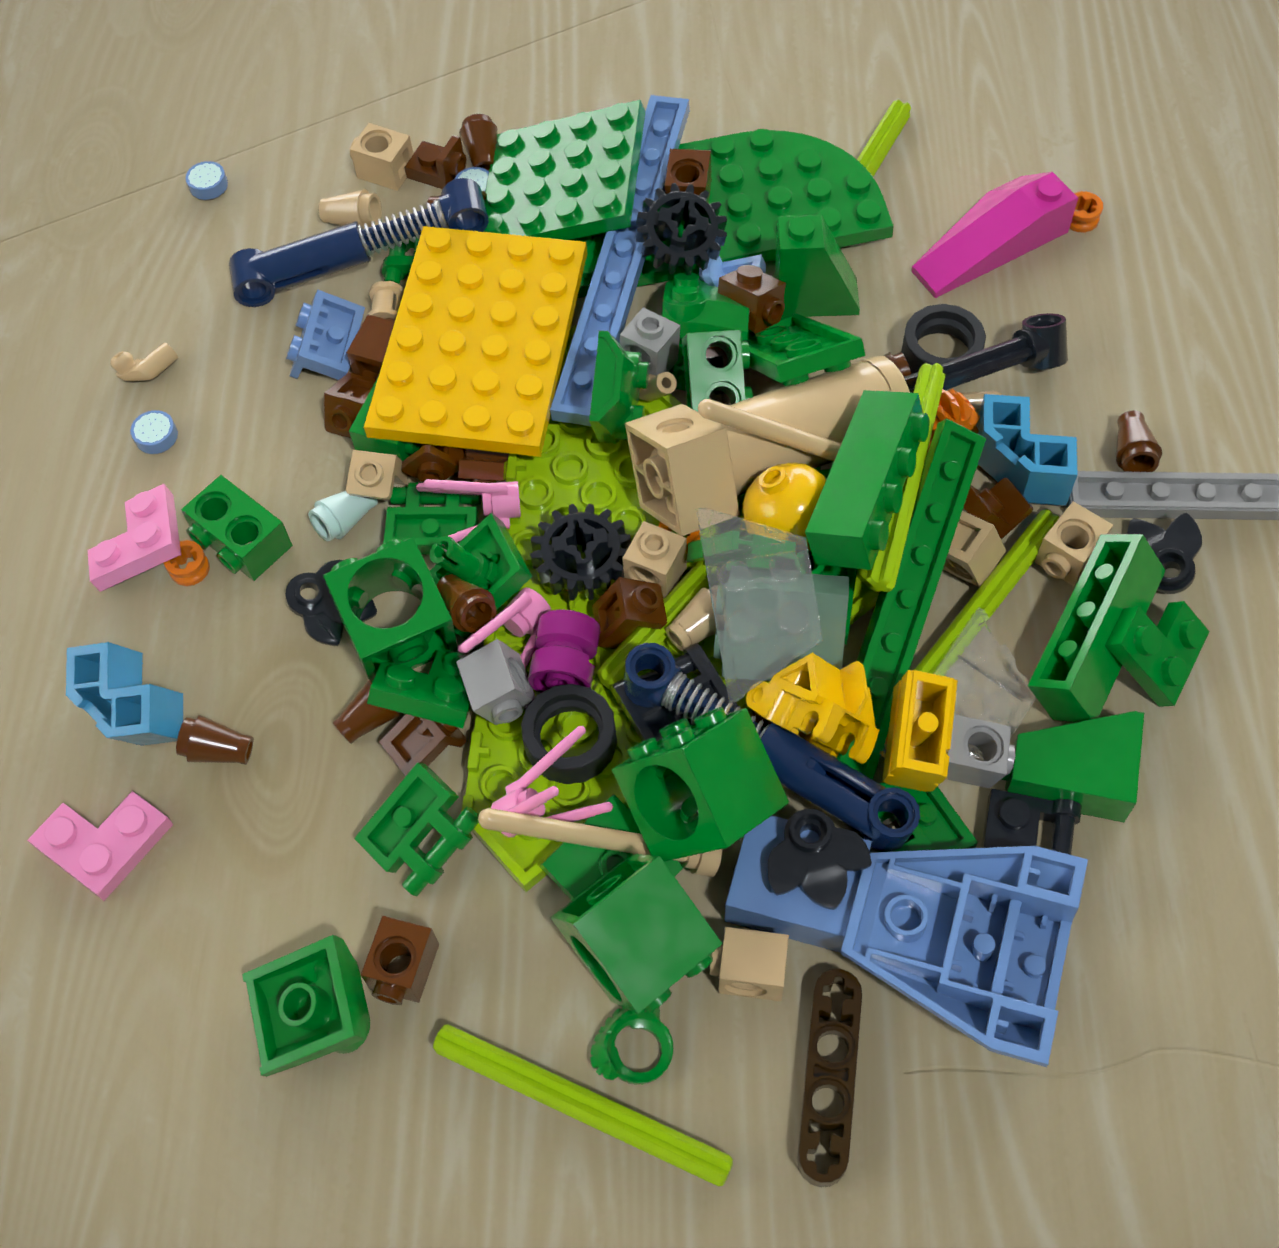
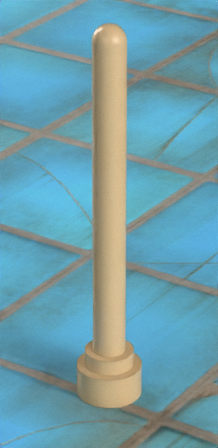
[698,399,841,461]
[478,808,722,877]

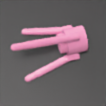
[416,479,521,546]
[458,587,551,669]
[491,726,613,838]

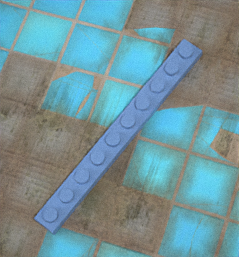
[550,95,690,426]

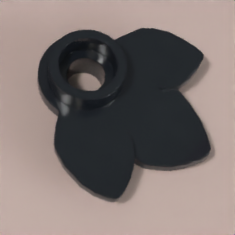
[1127,513,1202,594]
[285,560,377,646]
[767,809,872,910]

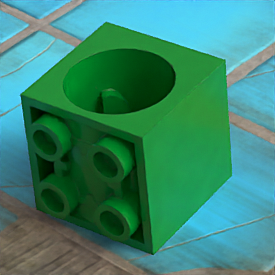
[323,537,458,682]
[611,707,789,862]
[550,854,723,1014]

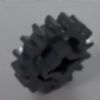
[636,183,727,275]
[530,504,631,601]

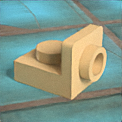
[346,450,408,500]

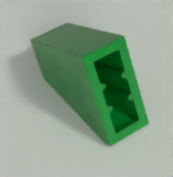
[775,215,860,318]
[1001,711,1145,823]

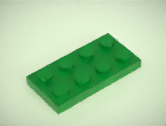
[741,313,866,386]

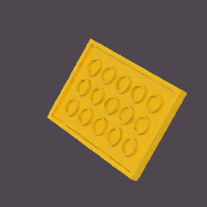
[364,226,587,457]

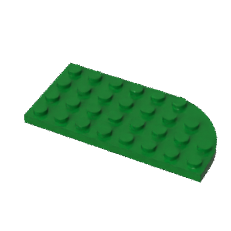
[570,129,894,298]

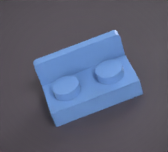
[286,289,365,380]

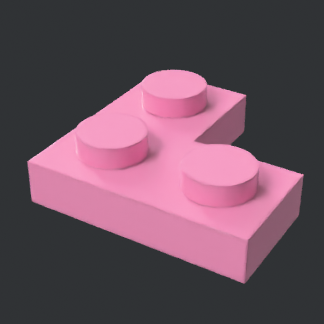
[88,484,181,592]
[27,791,173,901]

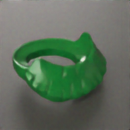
[590,1006,674,1085]

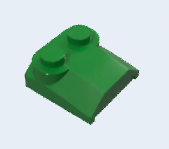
[662,273,749,340]
[589,330,650,444]
[242,935,370,1077]

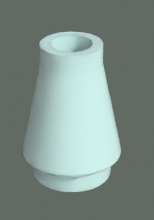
[308,491,378,541]

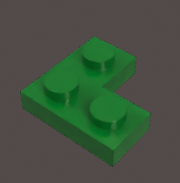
[1105,601,1210,707]
[367,650,471,729]

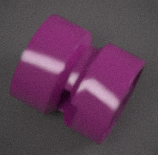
[528,609,600,693]

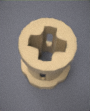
[366,281,404,320]

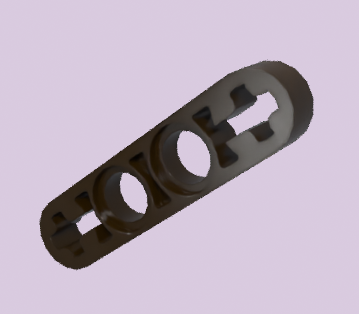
[797,969,862,1187]

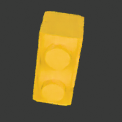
[882,670,958,792]

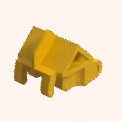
[746,652,880,764]

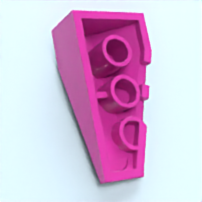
[911,172,1078,298]

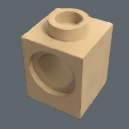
[350,123,414,191]
[1035,501,1113,586]
[943,511,1006,587]
[623,521,687,599]
[710,927,789,1001]

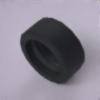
[901,304,986,374]
[521,684,617,784]

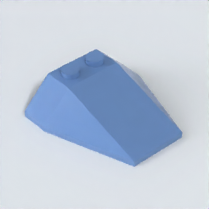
[841,846,1088,1067]

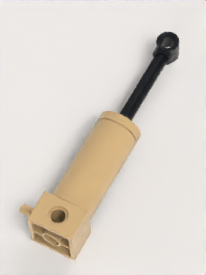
[625,313,1068,536]

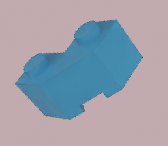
[976,394,1078,506]
[66,642,183,746]

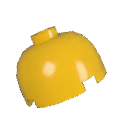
[742,462,827,555]

